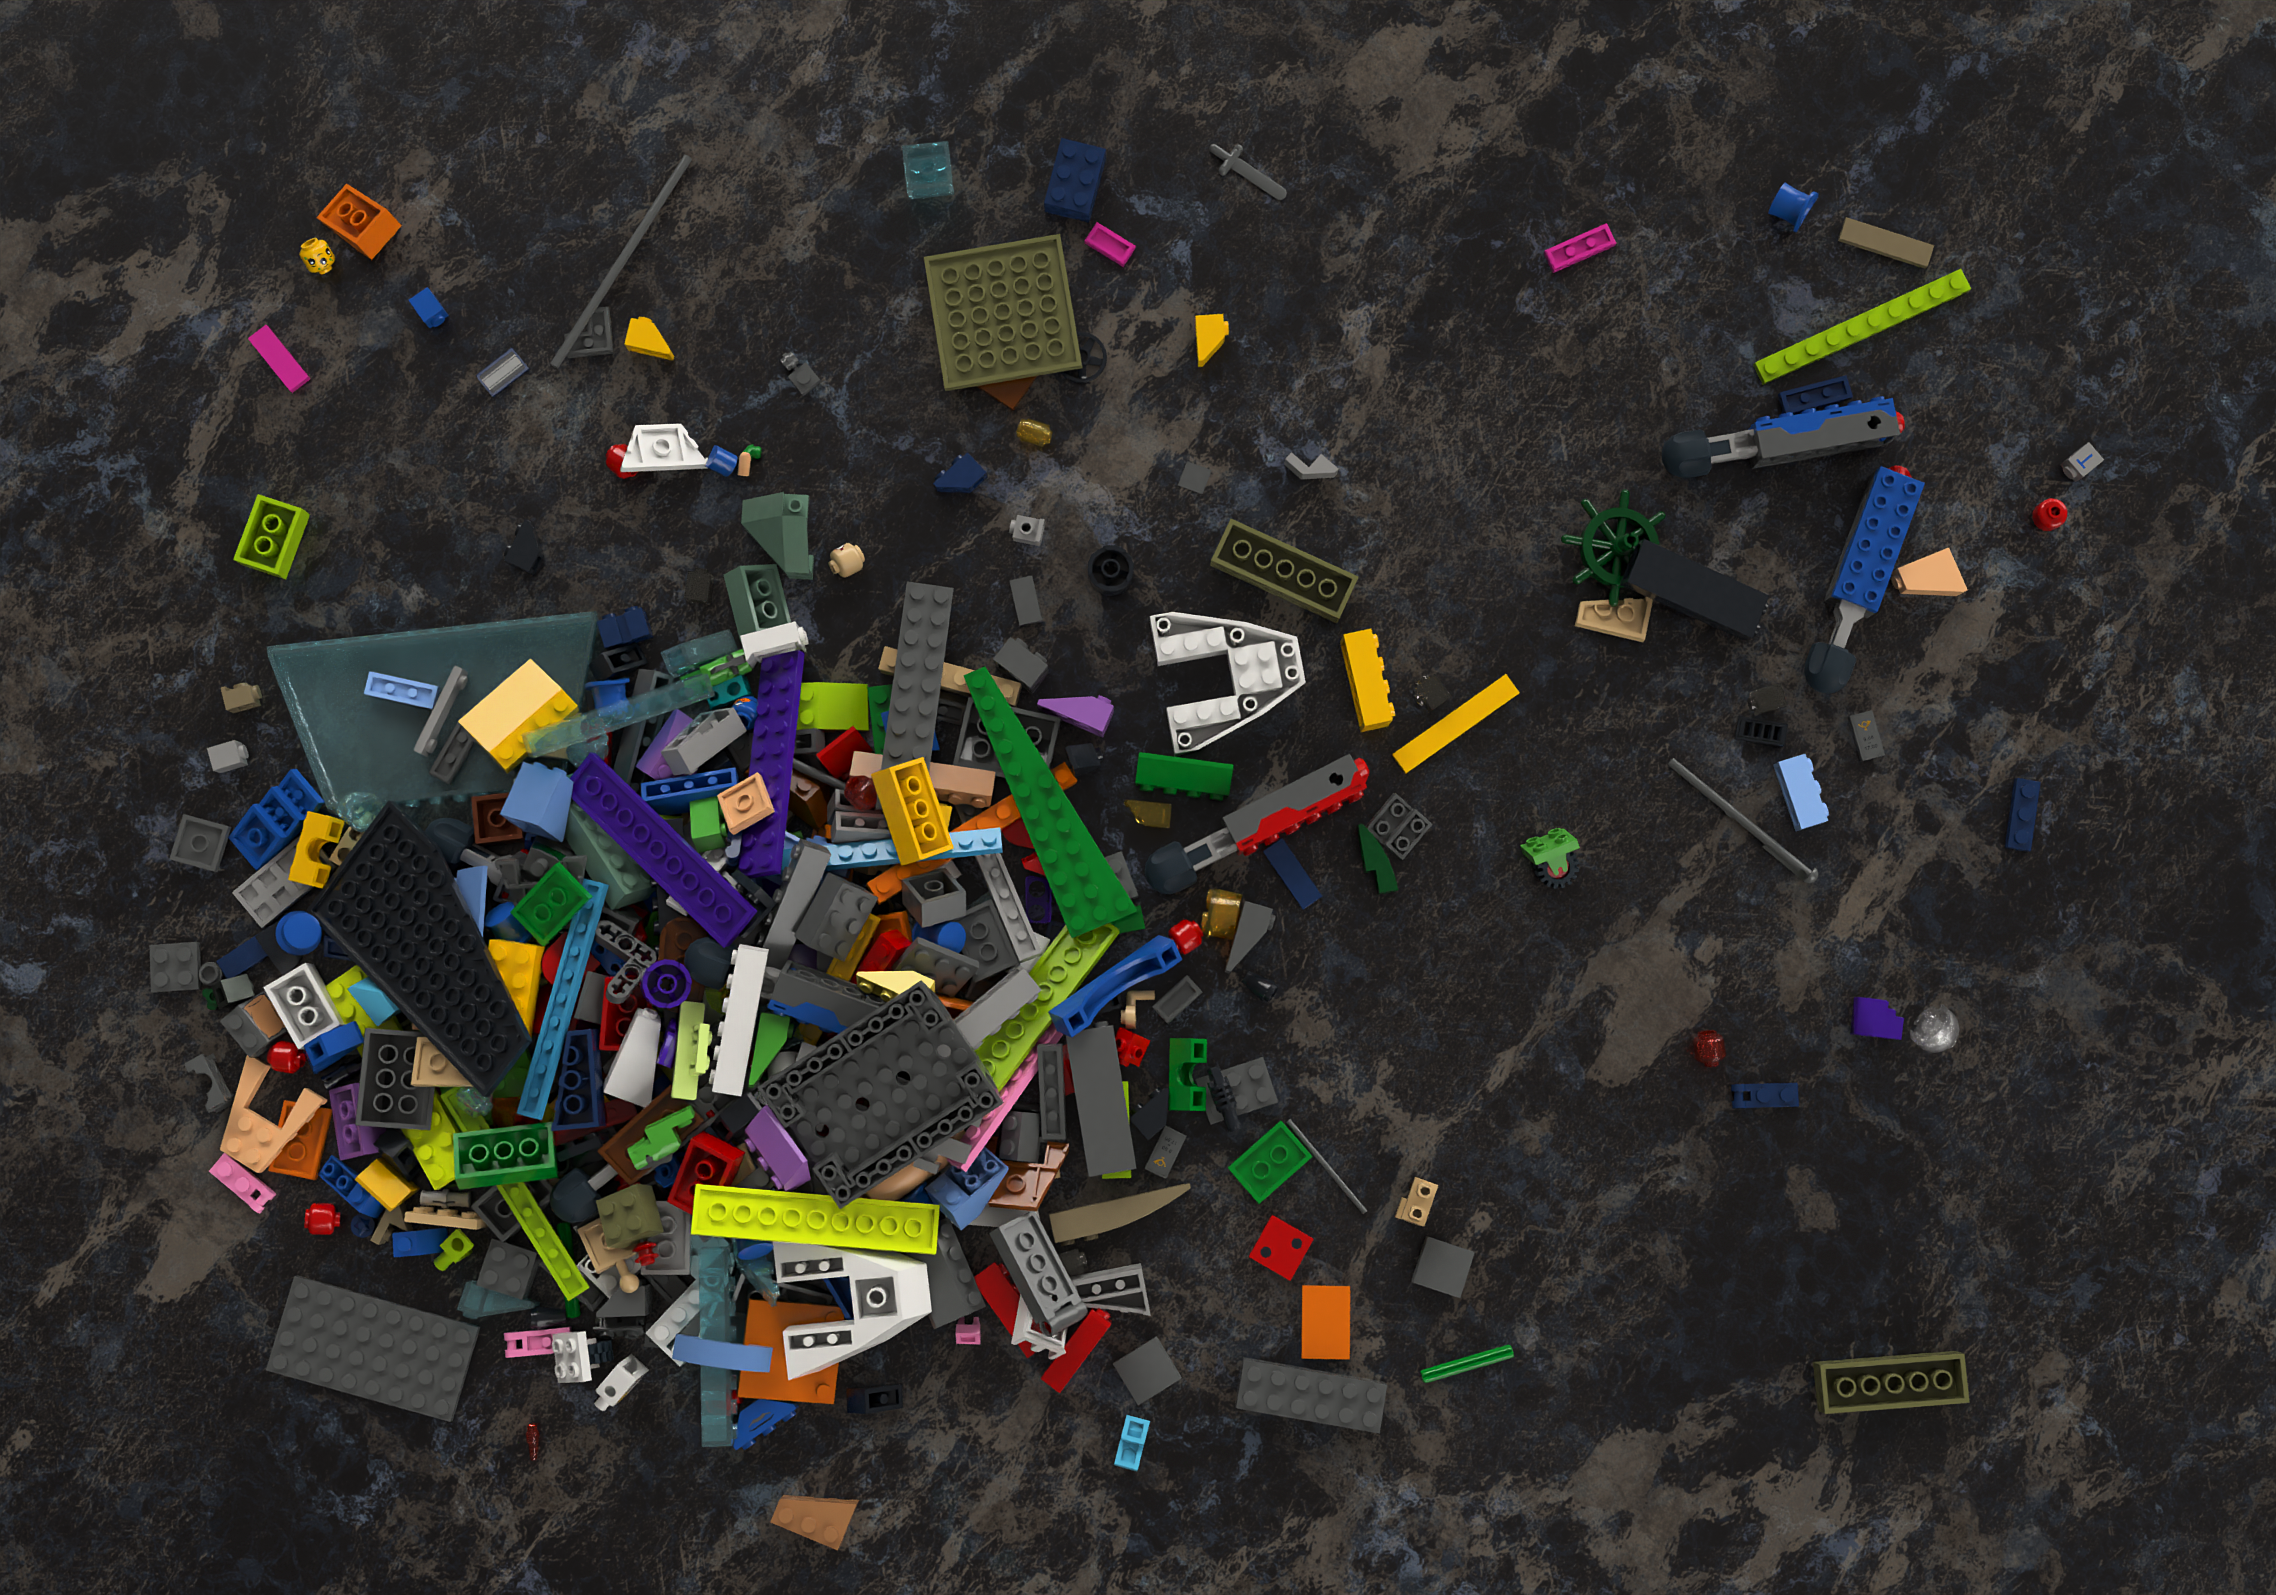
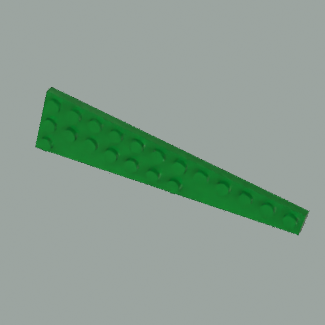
[963,667,1138,938]

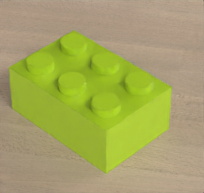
[233,494,310,579]

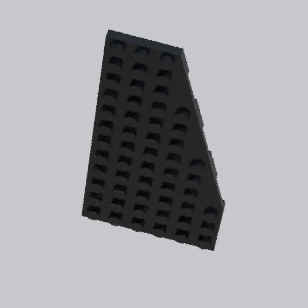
[306,800,532,1097]

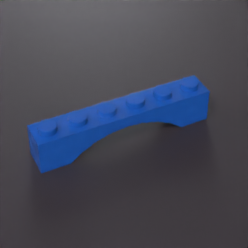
[1048,935,1182,1038]

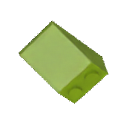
[796,682,869,733]

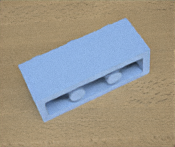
[1773,754,1829,831]

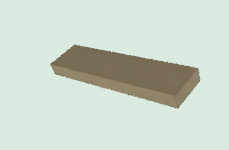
[1838,217,1934,269]

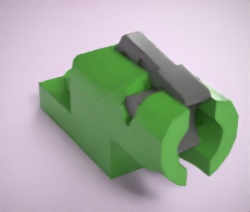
[680,649,752,700]
[627,1105,695,1170]

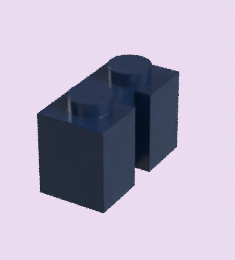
[597,606,654,651]

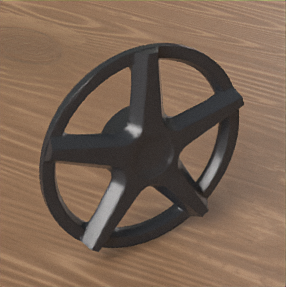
[1060,332,1107,384]

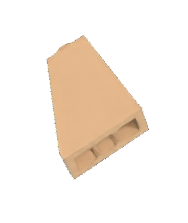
[1891,548,1968,596]

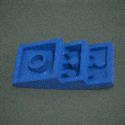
[228,769,325,871]

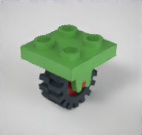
[1520,828,1580,889]

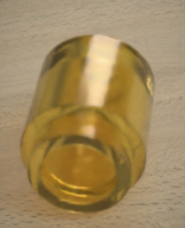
[1017,418,1053,447]

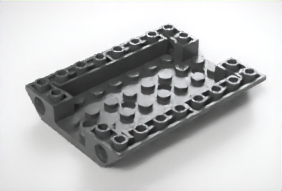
[757,980,1004,1209]

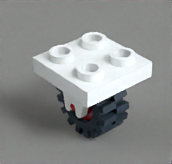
[552,1331,614,1383]

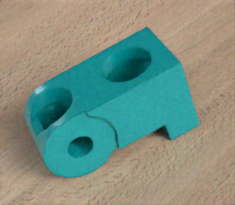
[704,675,754,710]

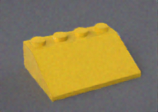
[458,659,579,774]

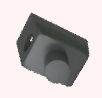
[523,835,576,877]

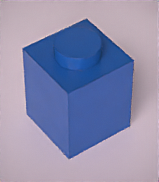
[409,287,449,328]

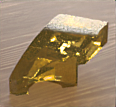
[1124,800,1172,828]

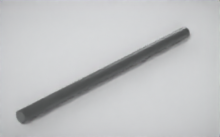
[1286,1119,1368,1214]

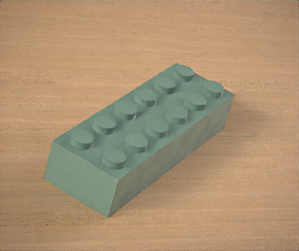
[564,773,655,910]

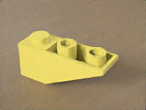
[856,971,935,1002]

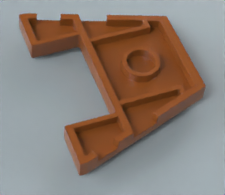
[985,1136,1070,1211]

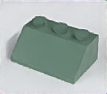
[724,564,791,642]

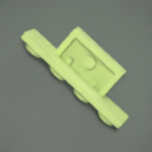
[671,1001,712,1100]

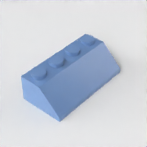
[454,866,488,937]

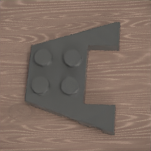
[494,855,587,930]

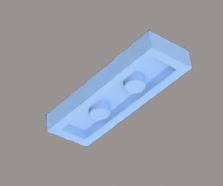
[364,671,440,710]

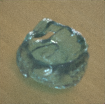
[566,729,609,768]
[337,792,383,833]

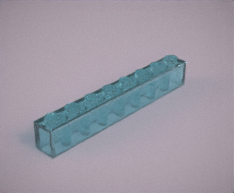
[521,673,715,758]
[699,1246,738,1447]

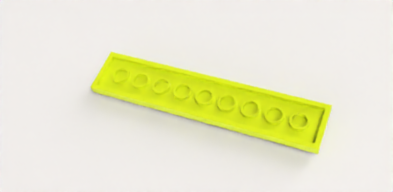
[325,965,460,1190]
[690,1184,940,1255]

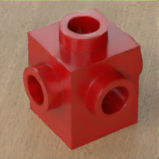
[1115,1027,1150,1067]

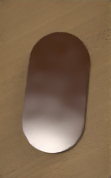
[658,916,709,1013]

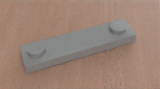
[414,666,468,757]

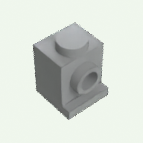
[1009,515,1045,546]

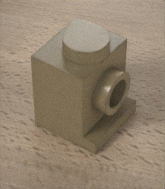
[221,683,262,713]

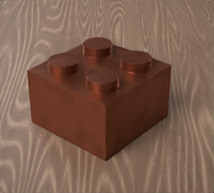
[471,792,527,847]

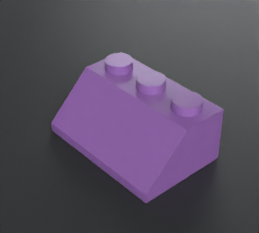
[329,1083,386,1161]
[744,1105,811,1192]

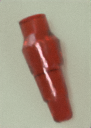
[526,1423,539,1461]

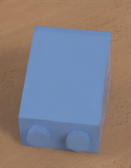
[500,762,574,843]

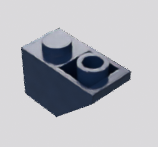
[933,452,988,493]

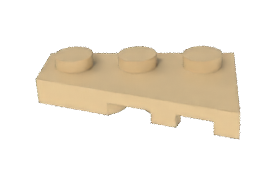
[1575,597,1653,642]

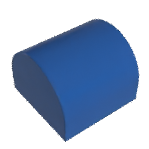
[705,445,738,477]

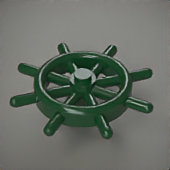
[1561,489,1666,607]

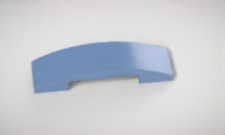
[672,1334,773,1372]

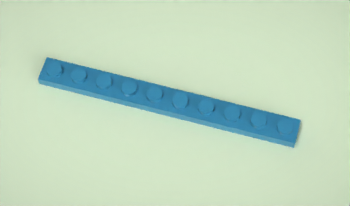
[764,827,1003,877]
[516,879,609,1120]

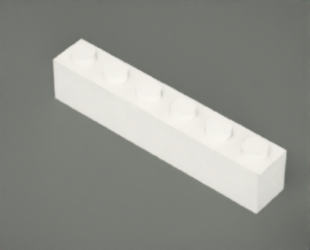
[709,944,769,1096]

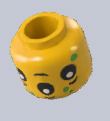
[299,238,335,274]

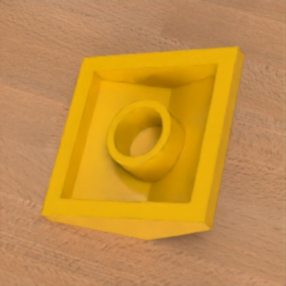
[355,1157,420,1212]

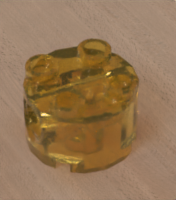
[1201,888,1243,940]

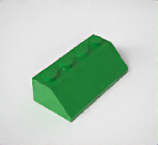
[1135,752,1233,801]
[453,1122,558,1190]

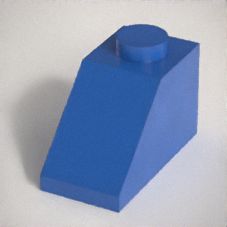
[392,1227,448,1258]

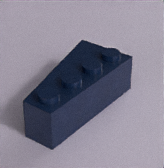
[551,1029,606,1131]

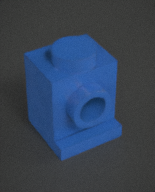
[654,1151,686,1188]

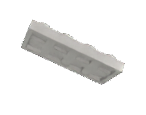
[232,835,338,929]

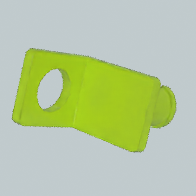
[434,1228,474,1271]

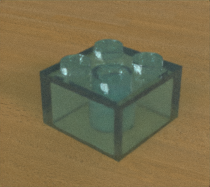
[902,141,955,199]

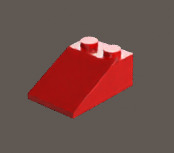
[667,1131,745,1215]

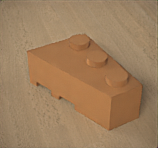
[771,1495,859,1550]

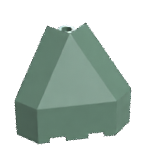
[741,492,814,580]

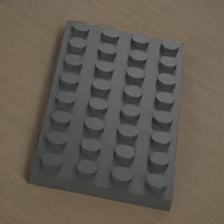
[266,1276,480,1422]

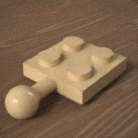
[577,1218,639,1293]

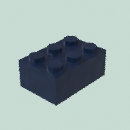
[1044,138,1106,223]

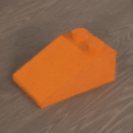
[316,184,402,260]

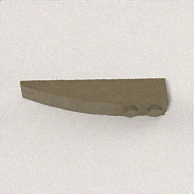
[1049,1183,1191,1246]

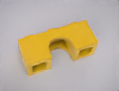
[288,811,345,889]

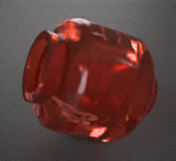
[844,775,877,811]
[1693,1030,1726,1067]

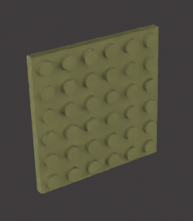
[924,234,1082,391]

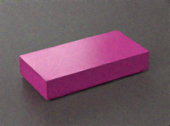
[1084,222,1136,267]

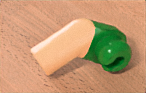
[737,444,762,476]

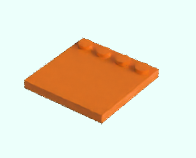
[737,1298,844,1404]

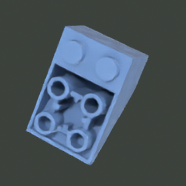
[925,1146,1009,1230]

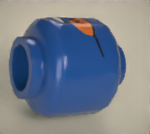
[732,695,758,730]

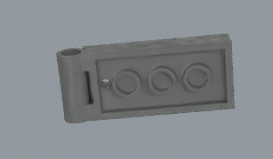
[989,1211,1088,1337]

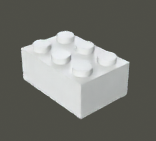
[263,963,345,1050]

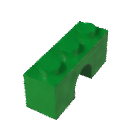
[1169,1038,1207,1111]

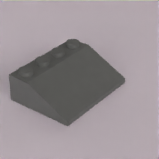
[953,697,1062,778]
[355,1028,435,1130]

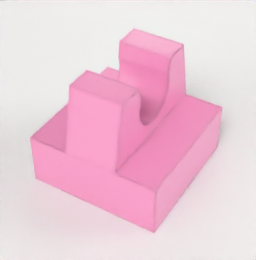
[956,1317,981,1344]

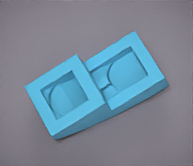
[1114,1415,1150,1471]

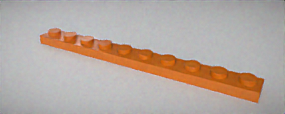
[866,762,1077,905]

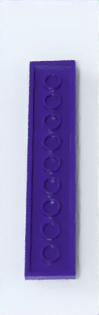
[738,650,805,879]
[570,752,758,948]

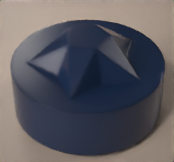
[351,1214,377,1238]

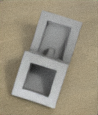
[1284,452,1338,479]

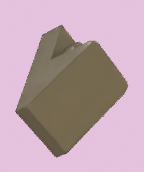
[370,1202,413,1245]

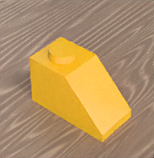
[1195,314,1229,367]
[624,317,674,360]

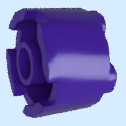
[640,959,692,1008]

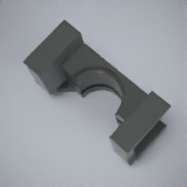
[184,1053,235,1113]

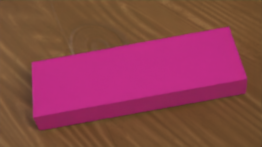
[1544,223,1617,273]
[248,325,310,393]

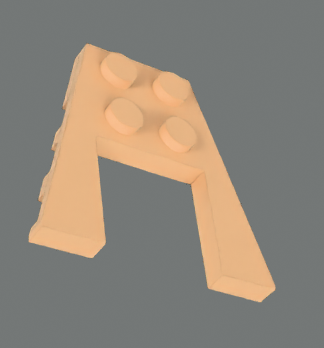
[220,1055,327,1173]

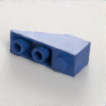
[317,1155,385,1219]

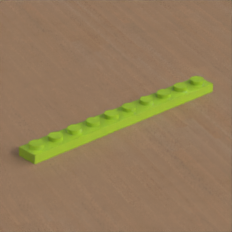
[1753,269,1971,385]
[440,1087,590,1301]

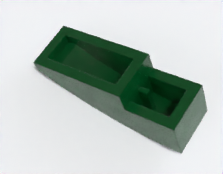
[1356,824,1398,895]

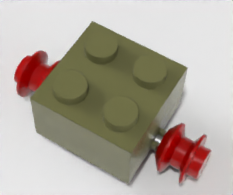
[596,1174,664,1266]

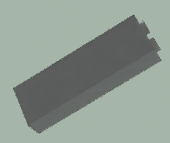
[1066,1021,1136,1177]

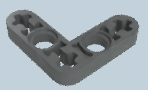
[594,921,657,1004]

